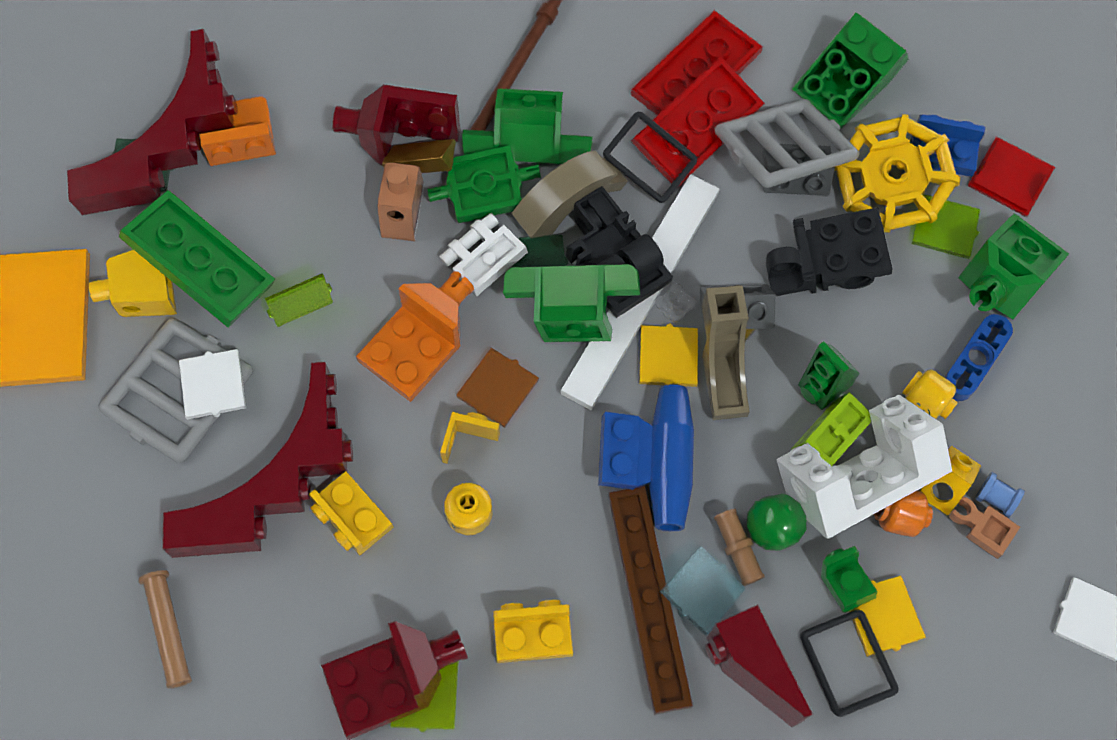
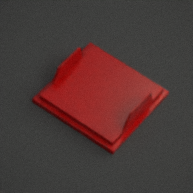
[967,136,1055,217]

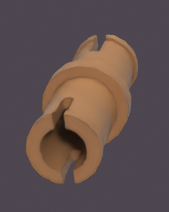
[714,508,765,586]

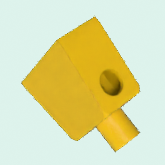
[89,250,177,317]

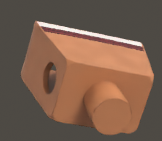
[377,163,425,241]

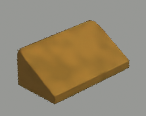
[382,139,456,173]

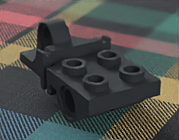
[565,186,673,318]
[766,207,893,296]

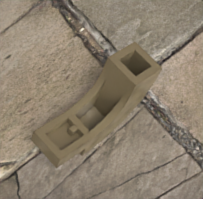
[512,150,628,238]

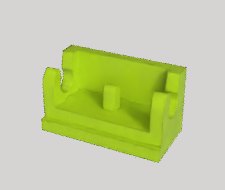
[791,392,872,466]

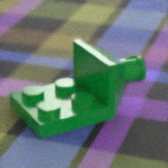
[958,213,1069,319]

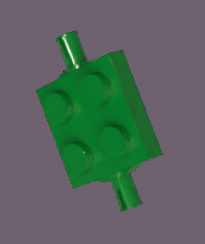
[427,145,541,224]

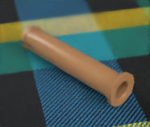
[138,570,192,689]

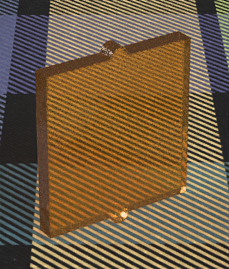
[456,348,539,428]

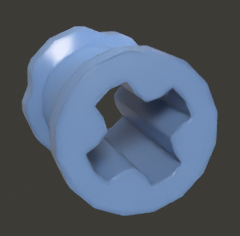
[975,472,1025,518]

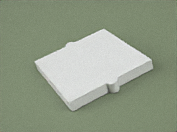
[179,349,246,420]
[1053,577,1117,662]

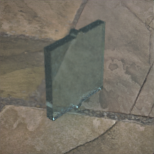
[661,546,745,636]

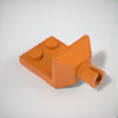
[356,271,474,402]

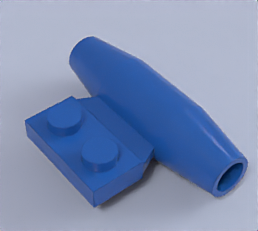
[598,384,694,532]

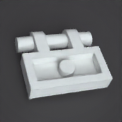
[439,213,528,296]

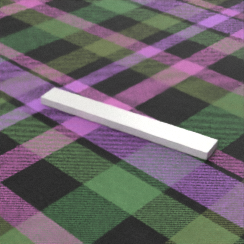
[561,174,720,411]

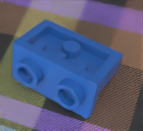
[910,114,985,177]

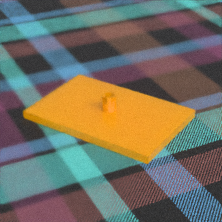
[0,249,90,387]

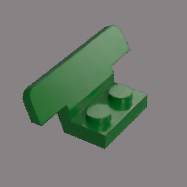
[462,88,593,164]
[503,264,640,342]

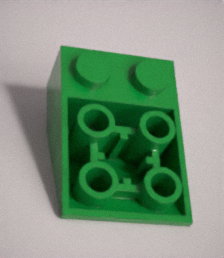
[792,12,909,129]

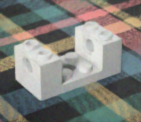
[776,395,952,539]

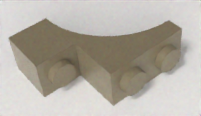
[701,285,750,420]

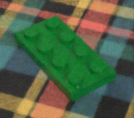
[119,190,275,328]

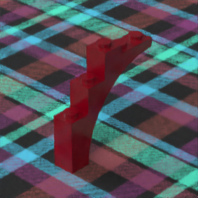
[67,29,238,215]
[163,362,353,558]

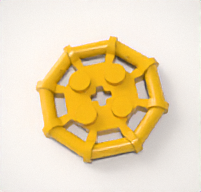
[835,114,960,233]

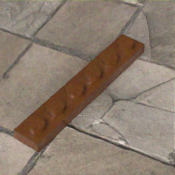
[608,486,693,715]

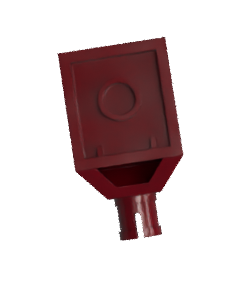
[333,85,461,166]
[321,621,468,740]

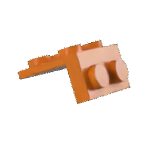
[200,96,276,166]

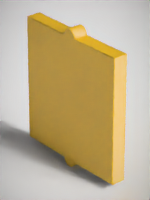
[639,324,698,387]
[849,576,926,657]

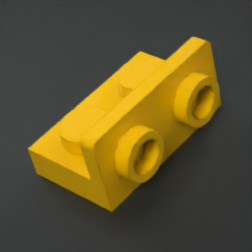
[309,471,394,556]
[493,600,573,663]

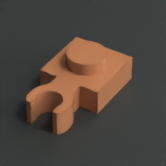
[949,497,1020,559]

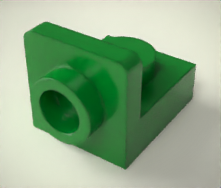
[821,546,878,613]

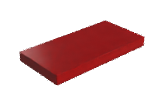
[631,10,763,115]
[631,56,765,189]

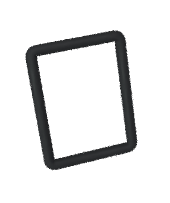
[603,111,697,203]
[800,609,899,717]

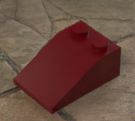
[705,605,813,727]

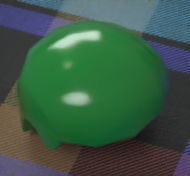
[747,493,807,551]

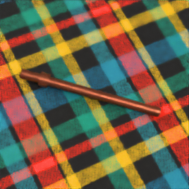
[470,0,563,131]

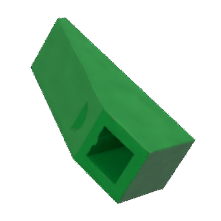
[798,341,860,410]

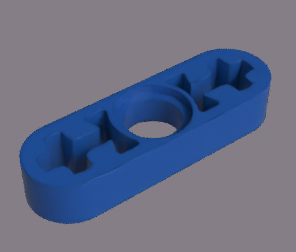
[945,314,1013,401]

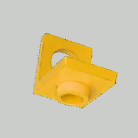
[440,412,500,464]
[920,446,981,515]

